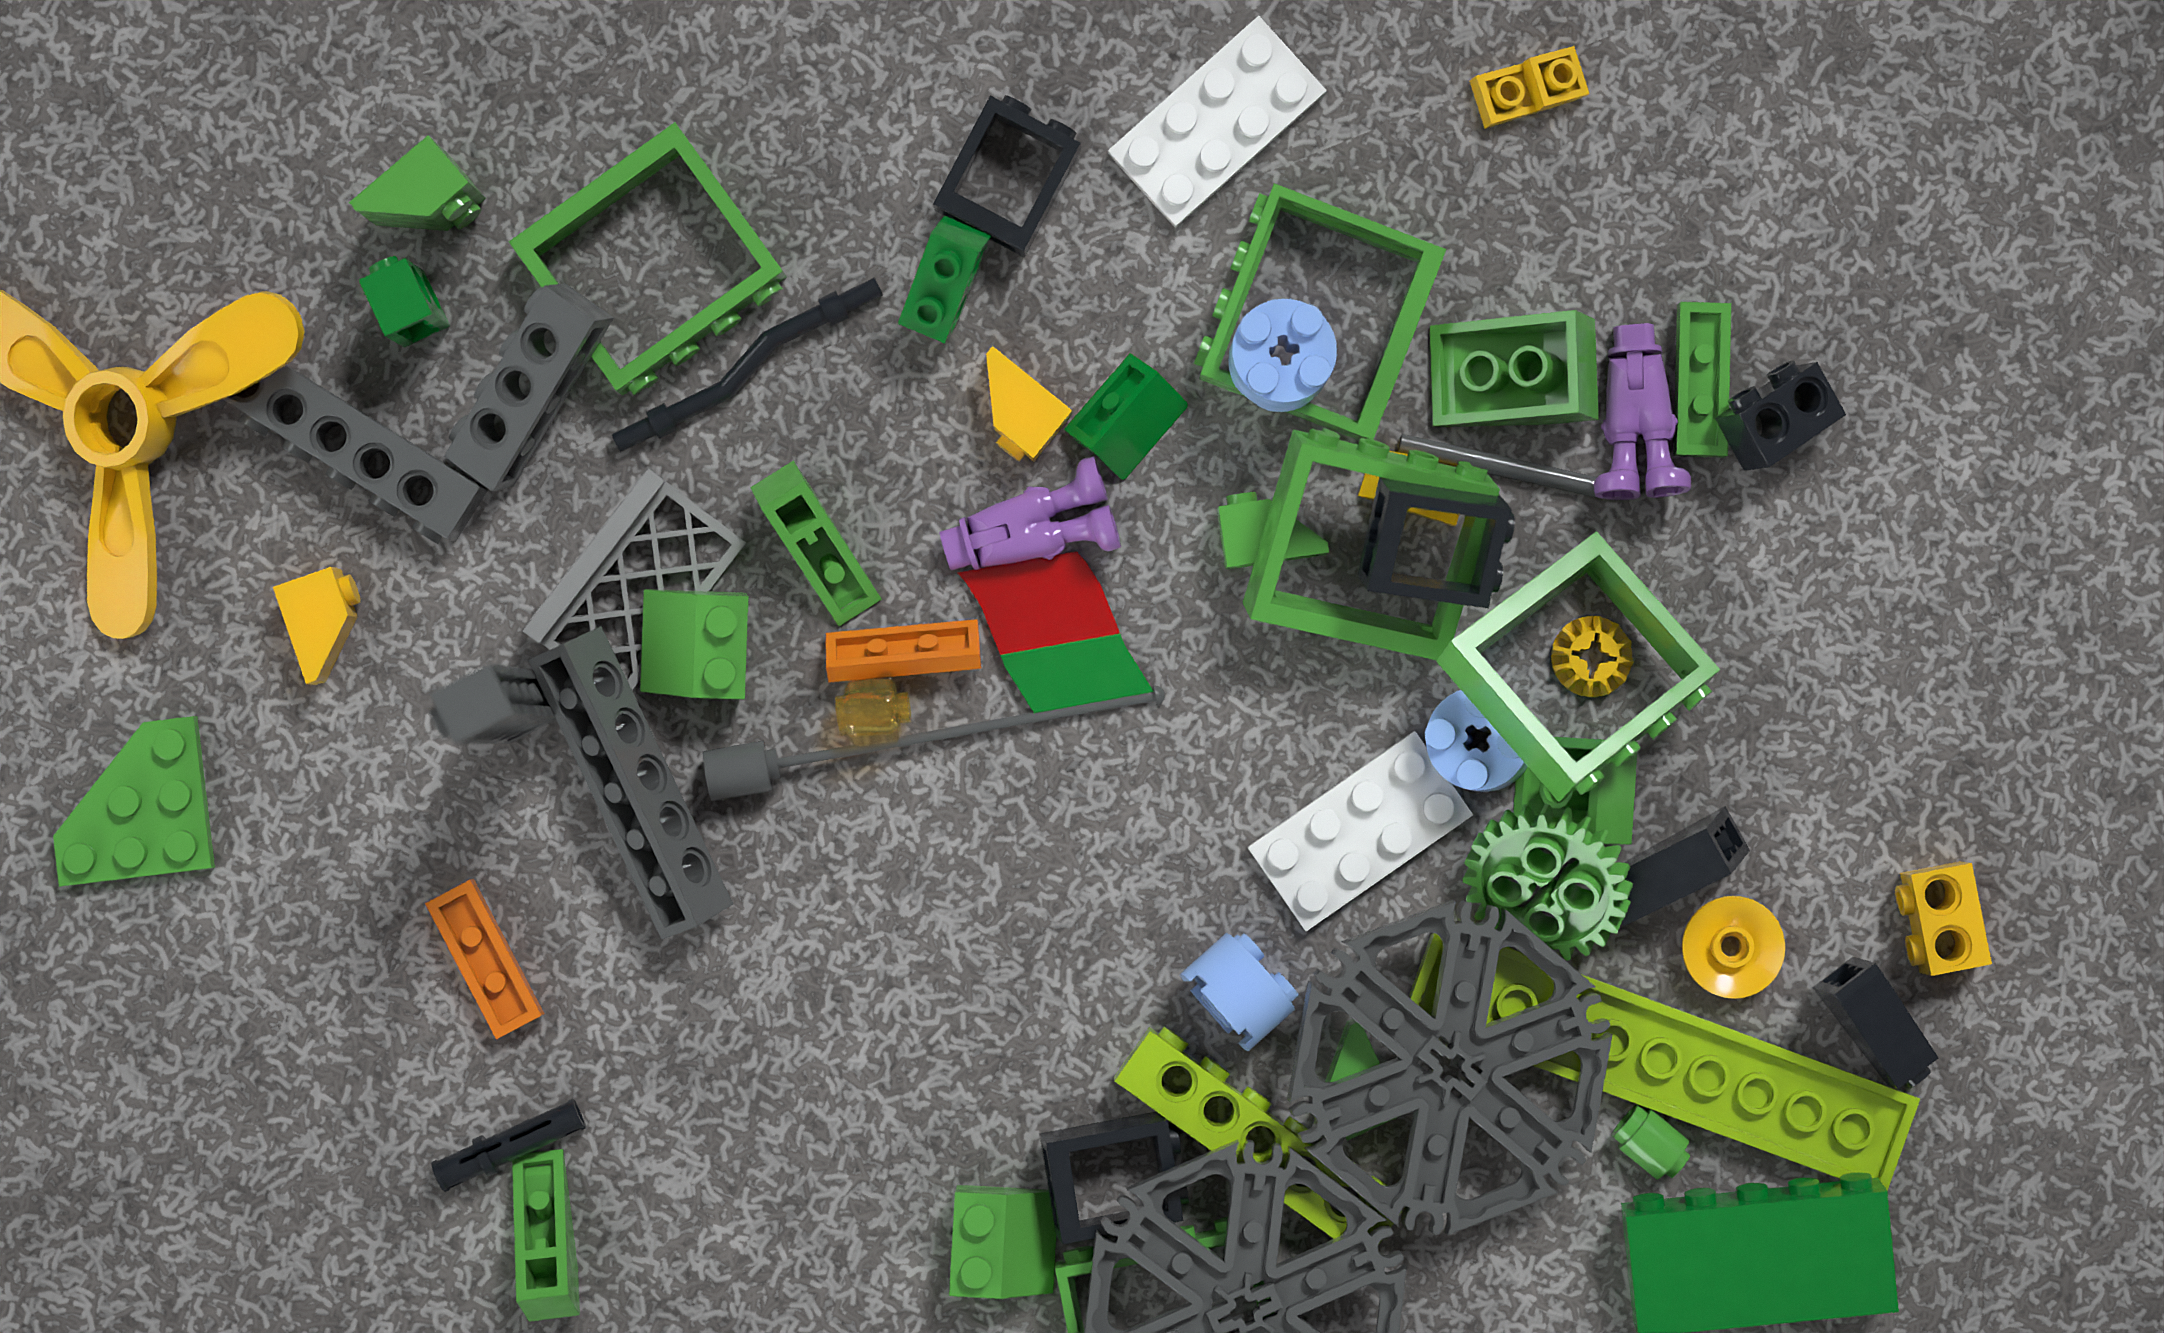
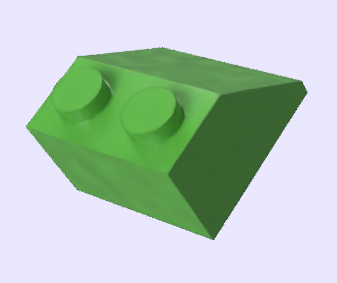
[349,135,486,231]
[640,589,748,699]
[1514,737,1638,845]
[949,1185,1056,1299]

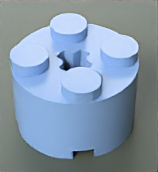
[1228,299,1337,412]
[1425,690,1528,792]
[1180,933,1299,1051]

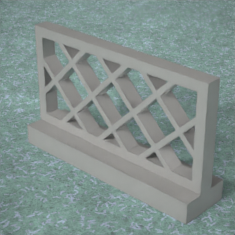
[523,467,746,690]

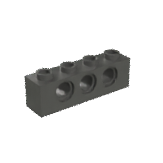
[444,283,614,492]

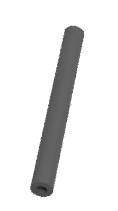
[1398,434,1597,497]

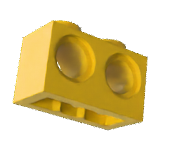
[1895,861,1992,976]

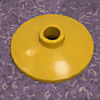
[1682,896,1785,998]

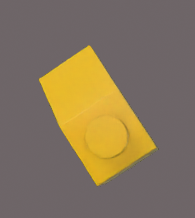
[986,346,1072,462]
[273,567,361,685]

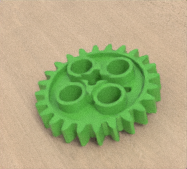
[1463,803,1633,961]

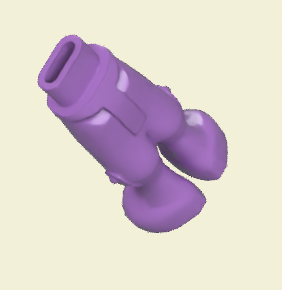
[1593,323,1691,500]
[939,456,1121,570]

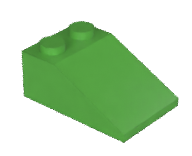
[1430,310,1599,427]

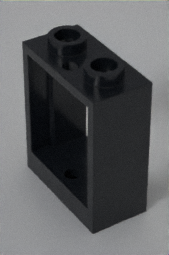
[933,95,1081,258]
[1357,477,1515,609]
[1039,1111,1189,1245]

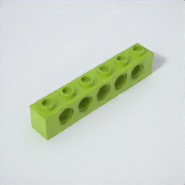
[1114,1026,1402,1245]

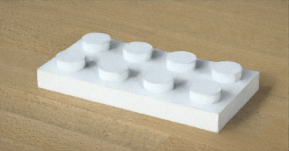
[1108,16,1327,228]
[1247,731,1473,931]

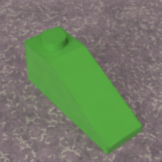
[750,460,882,626]
[512,1149,580,1322]

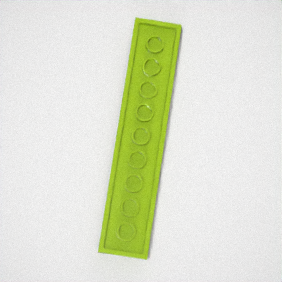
[1409,933,1920,1191]

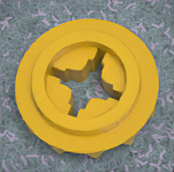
[1551,616,1634,697]

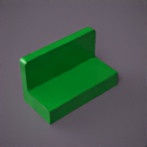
[1064,353,1188,480]

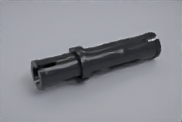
[431,1098,586,1192]

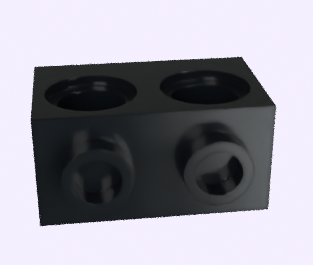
[1715,360,1847,471]

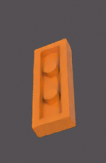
[826,619,981,683]
[425,879,545,1039]

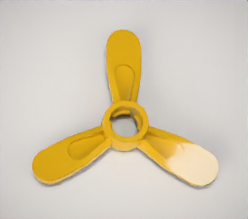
[0,290,305,639]

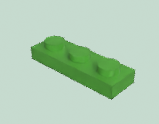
[1673,302,1732,458]

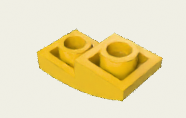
[1470,46,1589,129]

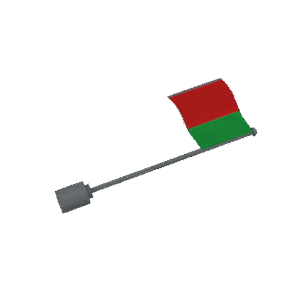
[703,551,1165,801]

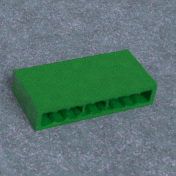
[1621,1172,1899,1333]

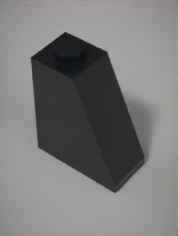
[1622,806,1750,927]
[1812,957,1939,1089]

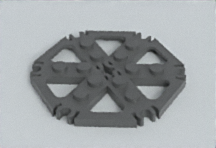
[1287,900,1613,1235]
[1084,1140,1407,1333]

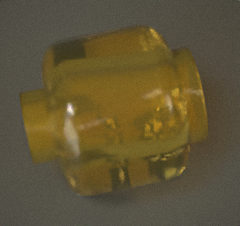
[835,677,912,747]

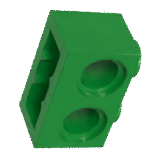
[898,216,991,344]
[358,256,450,348]

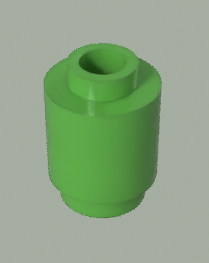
[1611,1104,1690,1180]

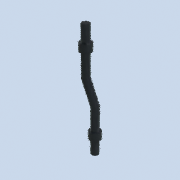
[611,277,883,452]

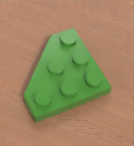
[53,716,215,887]

